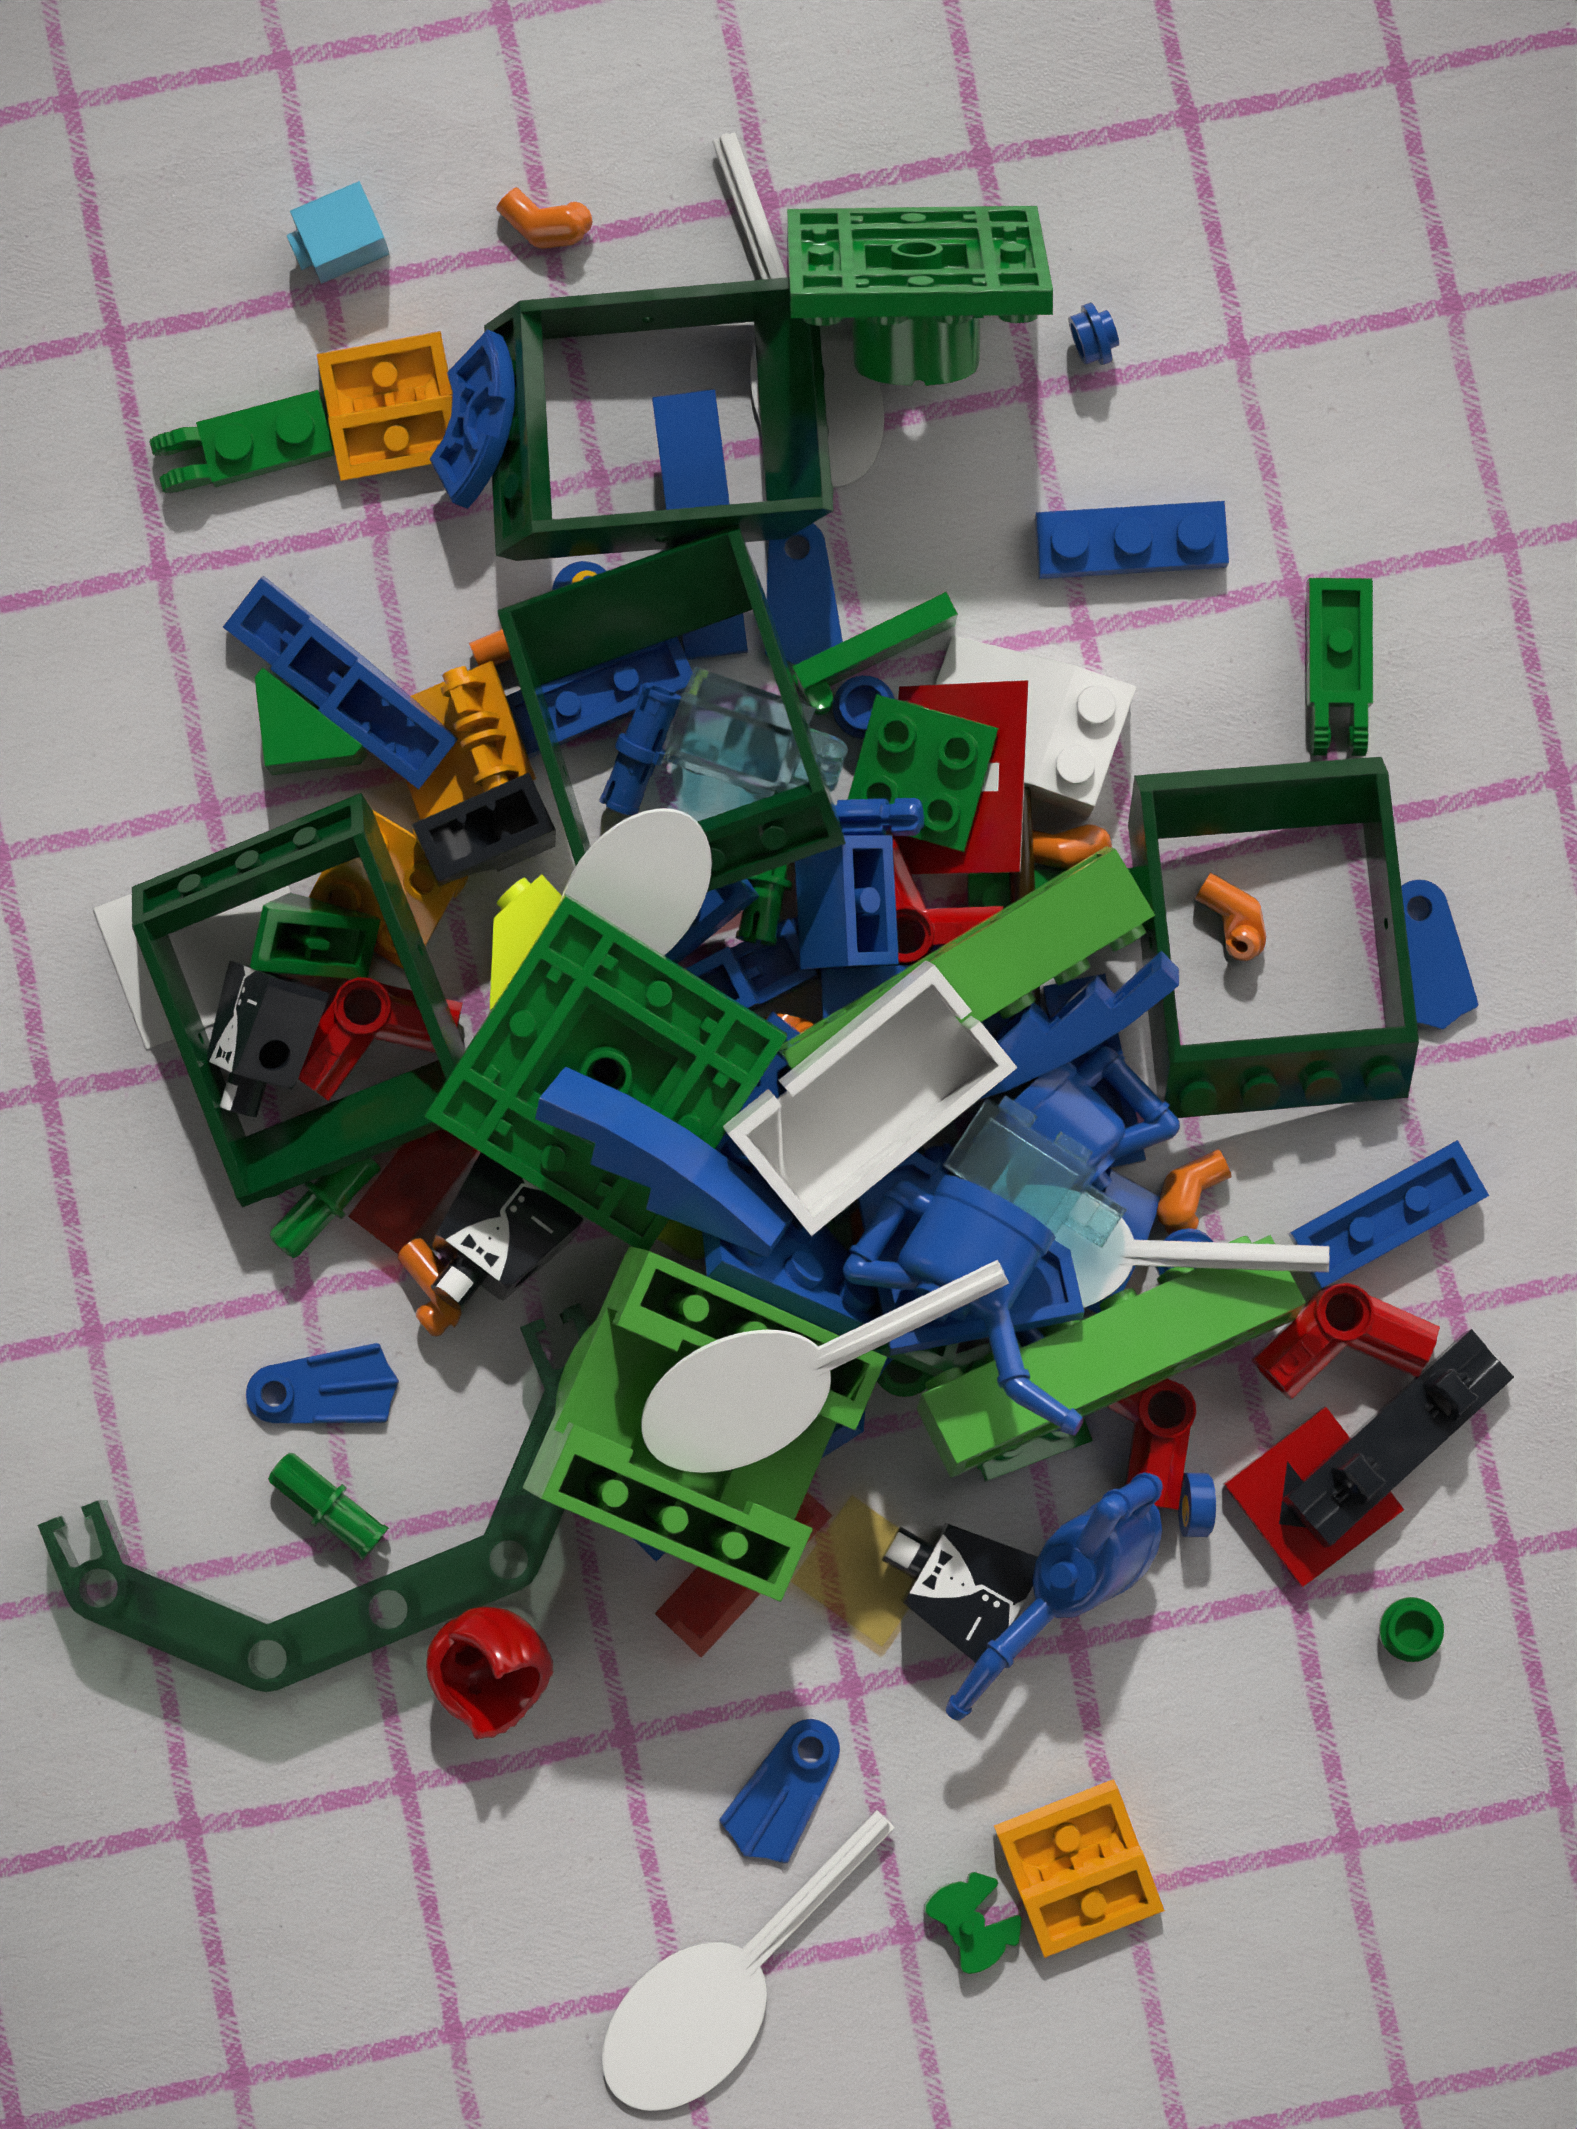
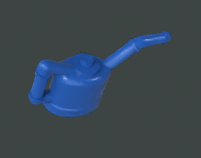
[971,1046,1180,1197]
[842,1175,1083,1436]
[946,1473,1163,1721]

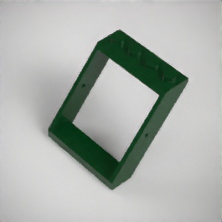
[484,277,834,561]
[498,524,846,892]
[1128,757,1419,1118]
[132,793,465,1208]

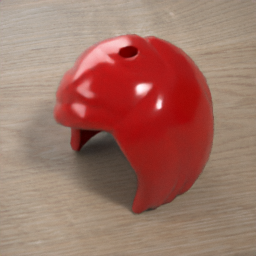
[426,1607,554,1740]

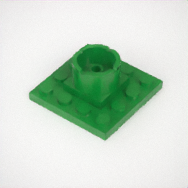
[787,206,1053,386]
[424,893,788,1251]

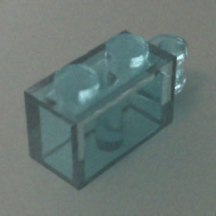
[663,667,848,797]
[943,1095,1127,1248]

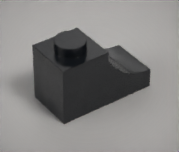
[411,773,556,887]

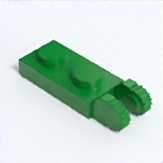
[149,390,335,493]
[1306,578,1373,756]

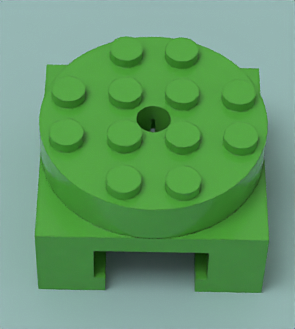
[523,1246,887,1602]

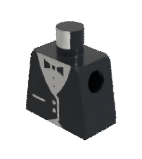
[207,960,329,1118]
[431,1152,583,1310]
[881,1523,1038,1663]

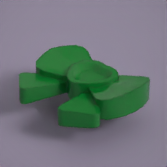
[923,1872,1022,1974]

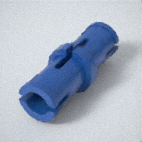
[599,683,682,816]

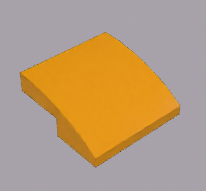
[316,331,453,481]
[994,1779,1165,1958]

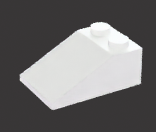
[935,635,1136,817]

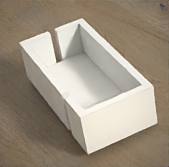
[723,960,1017,1236]

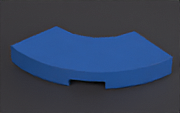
[430,329,515,509]

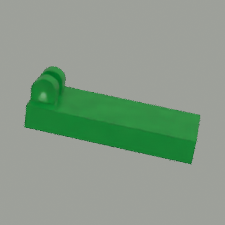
[792,592,958,716]

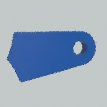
[765,523,843,665]
[1401,880,1479,1029]
[246,1343,399,1423]
[719,1719,840,1863]

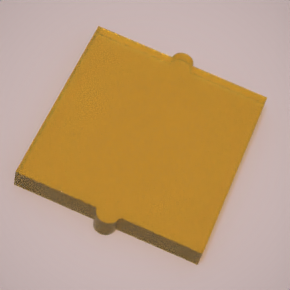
[791,1495,913,1647]

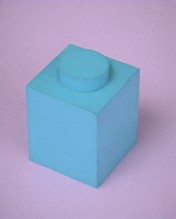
[286,181,390,284]

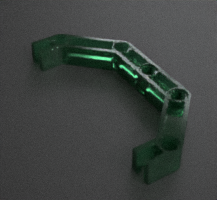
[37,1303,590,1692]

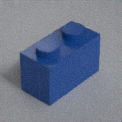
[795,835,899,970]

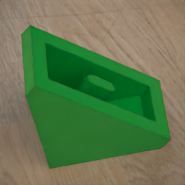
[254,667,368,775]
[250,892,381,979]

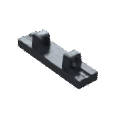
[1282,1329,1514,1548]

